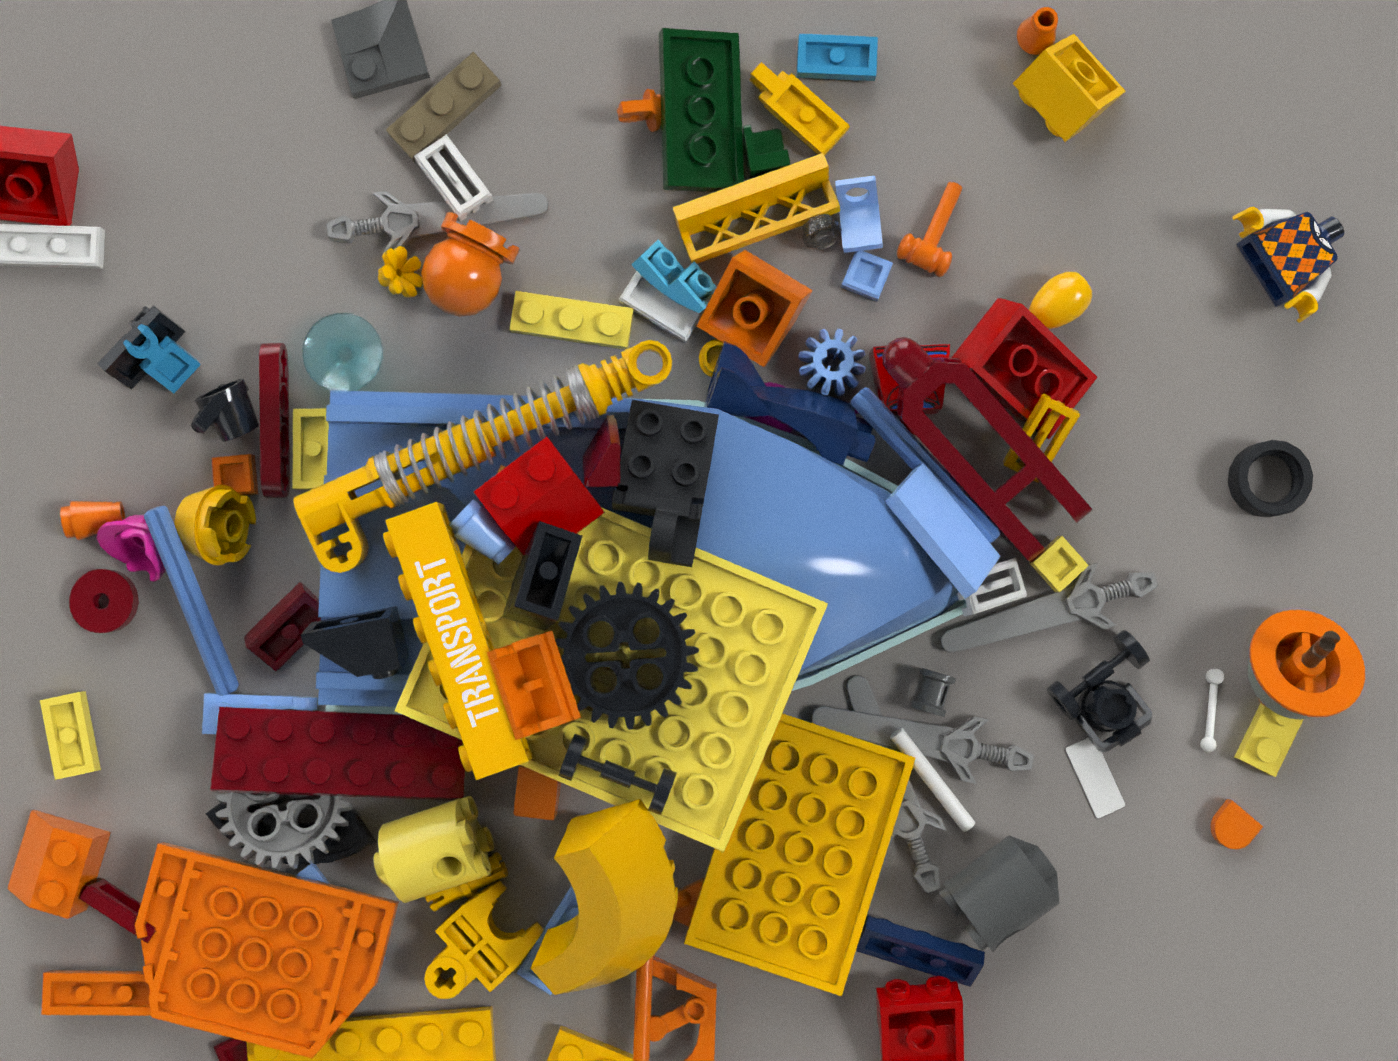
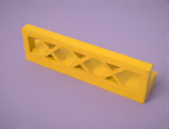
[673,153,840,264]

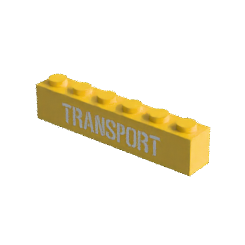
[383,502,533,780]

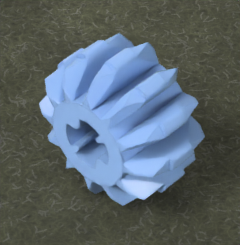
[798,329,866,396]

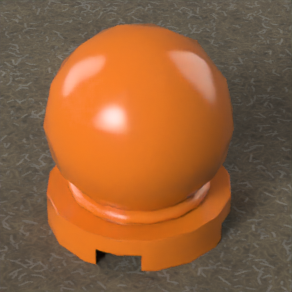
[421,212,520,317]

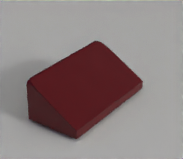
[583,415,620,487]
[244,582,321,671]

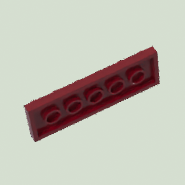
[210,707,465,801]

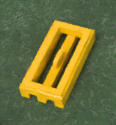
[1002,393,1080,483]

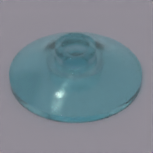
[302,313,383,391]

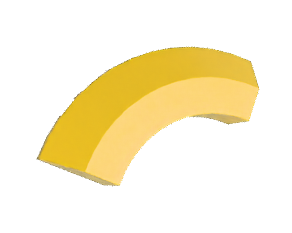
[531,799,678,995]

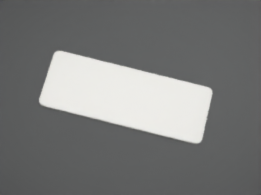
[1066,738,1125,818]

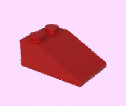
[951,298,1098,440]

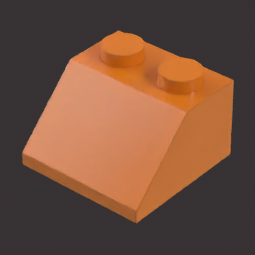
[696,250,813,367]
[7,810,111,919]

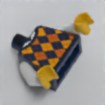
[1232,207,1345,323]

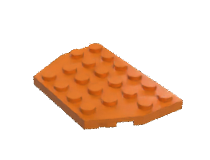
[135,842,399,1058]

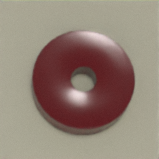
[69,569,139,633]

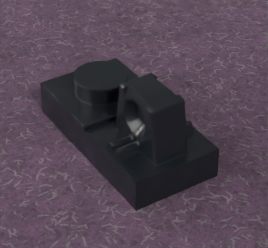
[97,305,186,390]

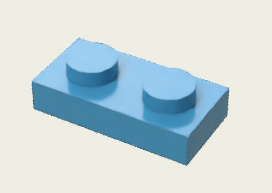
[796,34,878,81]

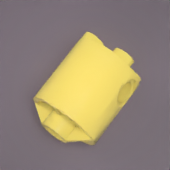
[374,796,494,903]

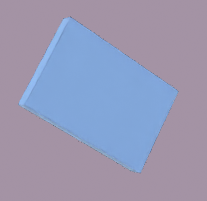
[885,462,1000,599]

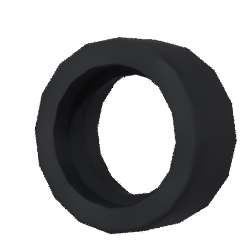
[1227,440,1313,518]

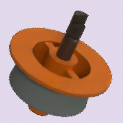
[1248,610,1365,720]

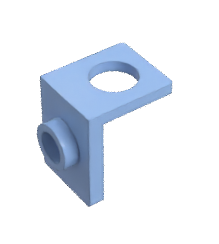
[835,176,883,253]

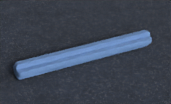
[851,387,1002,543]
[144,506,239,696]

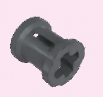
[911,668,957,717]

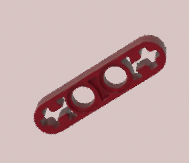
[259,343,290,498]

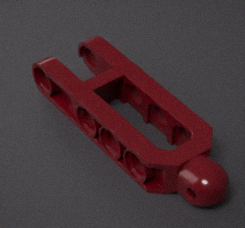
[882,337,1092,563]

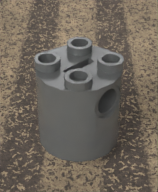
[939,835,1060,952]

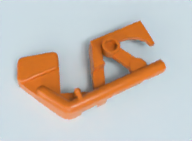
[633,878,717,1061]

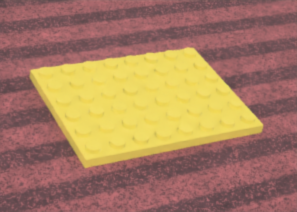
[394,465,828,852]

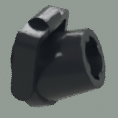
[191,379,260,442]
[1075,680,1152,752]

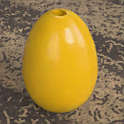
[1029,272,1092,329]

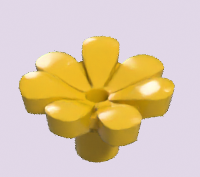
[378,246,423,298]

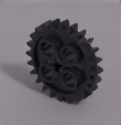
[555,582,699,730]

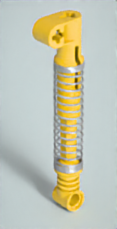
[293,340,672,573]

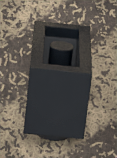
[502,521,582,631]
[301,606,409,679]

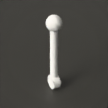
[1200,669,1224,752]

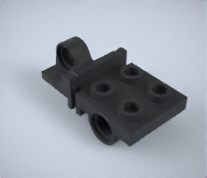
[612,400,719,567]

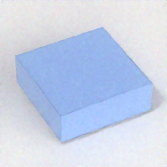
[841,251,893,302]

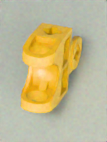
[424,880,544,999]

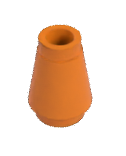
[1017,7,1058,55]
[60,501,126,541]

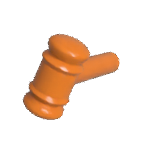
[897,182,963,277]

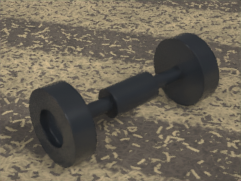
[1047,630,1150,720]
[559,733,677,815]

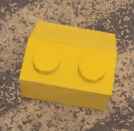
[1012,34,1126,142]

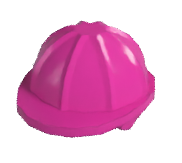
[97,515,166,582]

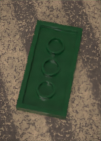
[659,28,744,192]

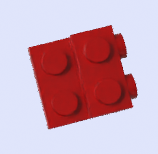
[876,976,964,1061]

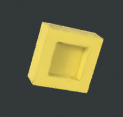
[1029,536,1089,593]

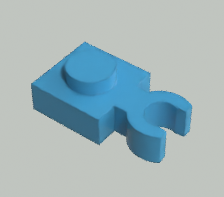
[123,324,201,394]

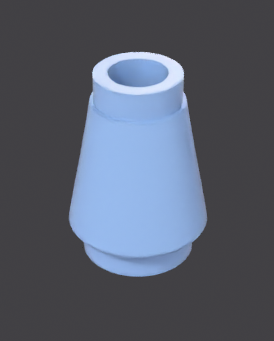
[449,499,516,565]

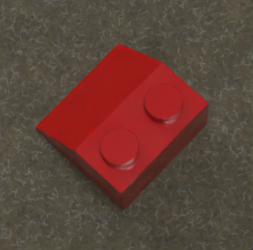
[0,126,79,226]
[473,436,605,555]

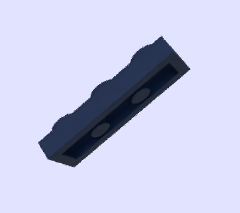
[856,916,985,987]

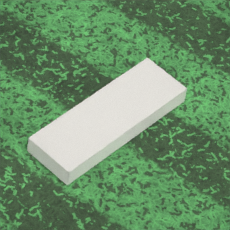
[0,224,105,269]

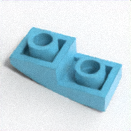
[631,239,717,313]

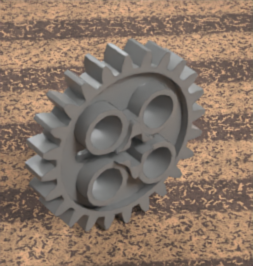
[216,792,353,871]

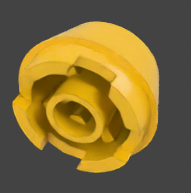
[174,485,256,565]

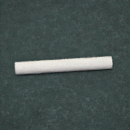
[890,728,975,832]

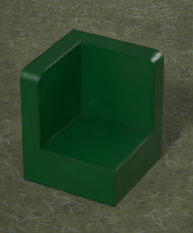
[742,124,790,180]

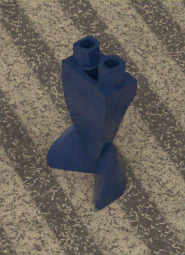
[704,341,876,466]

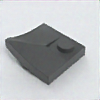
[331,0,430,99]

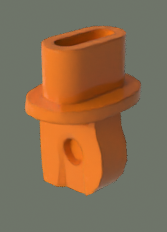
[617,89,661,132]

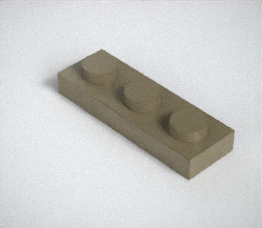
[386,51,502,163]

